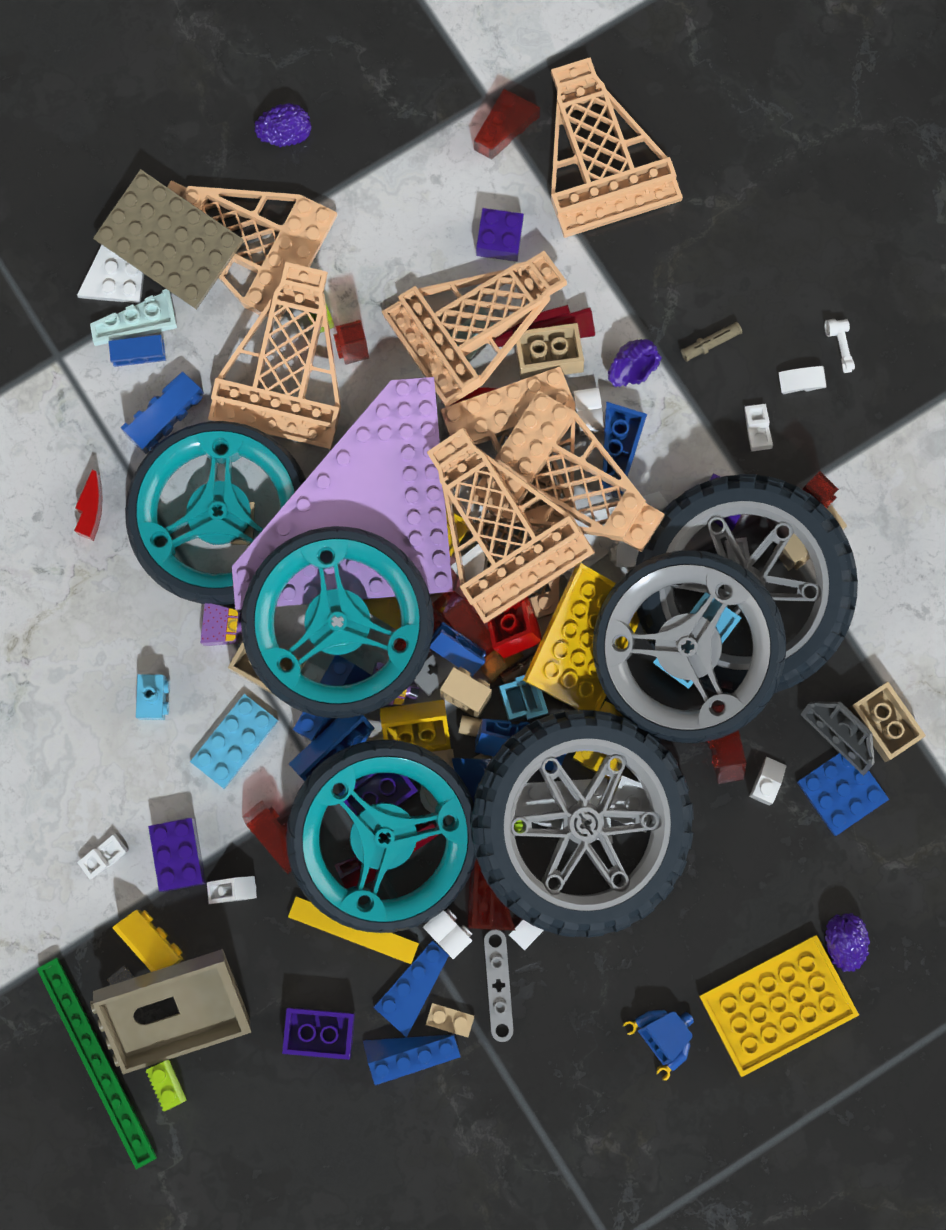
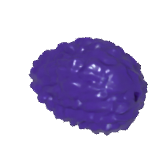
[254,103,311,147]
[608,339,662,387]
[825,913,870,972]

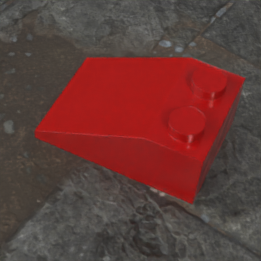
[487,597,542,658]

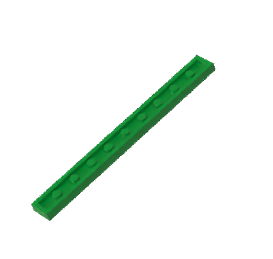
[37,958,157,1169]

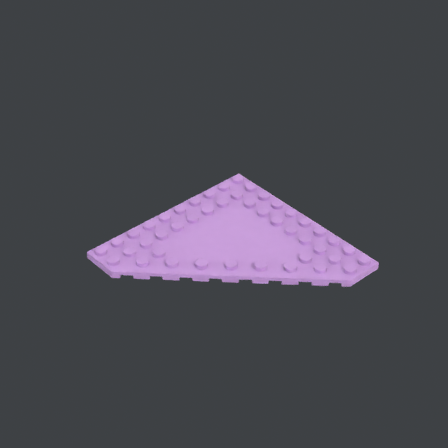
[232,377,453,610]

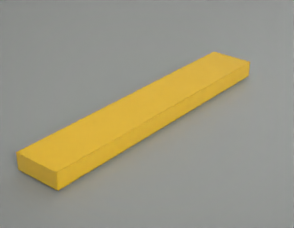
[288,896,419,964]

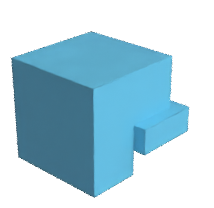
[499,675,548,722]

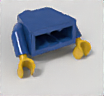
[623,1010,694,1080]

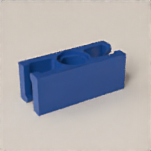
[108,335,166,367]
[430,622,486,677]

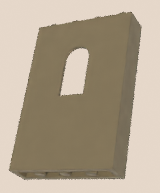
[90,949,251,1074]

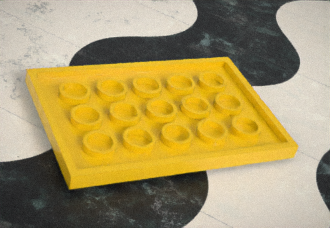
[523,563,640,711]
[699,935,859,1077]

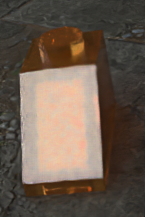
[479,650,524,684]

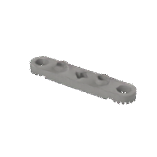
[484,930,513,1042]

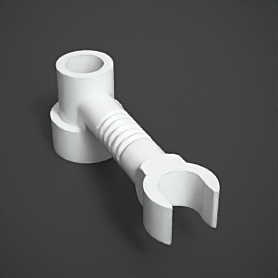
[824,319,855,373]

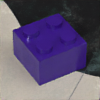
[476,208,524,262]

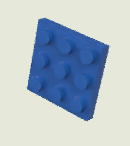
[797,753,889,836]

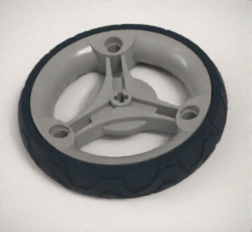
[593,550,786,743]

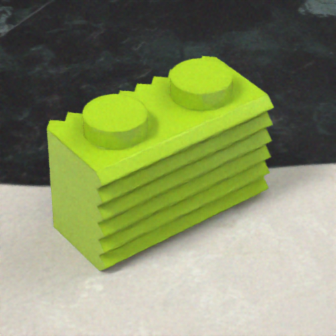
[146,1060,187,1111]

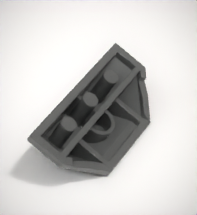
[801,702,875,776]

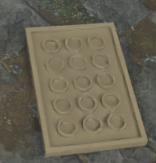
[93,169,244,310]

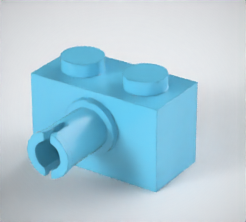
[136,674,170,720]

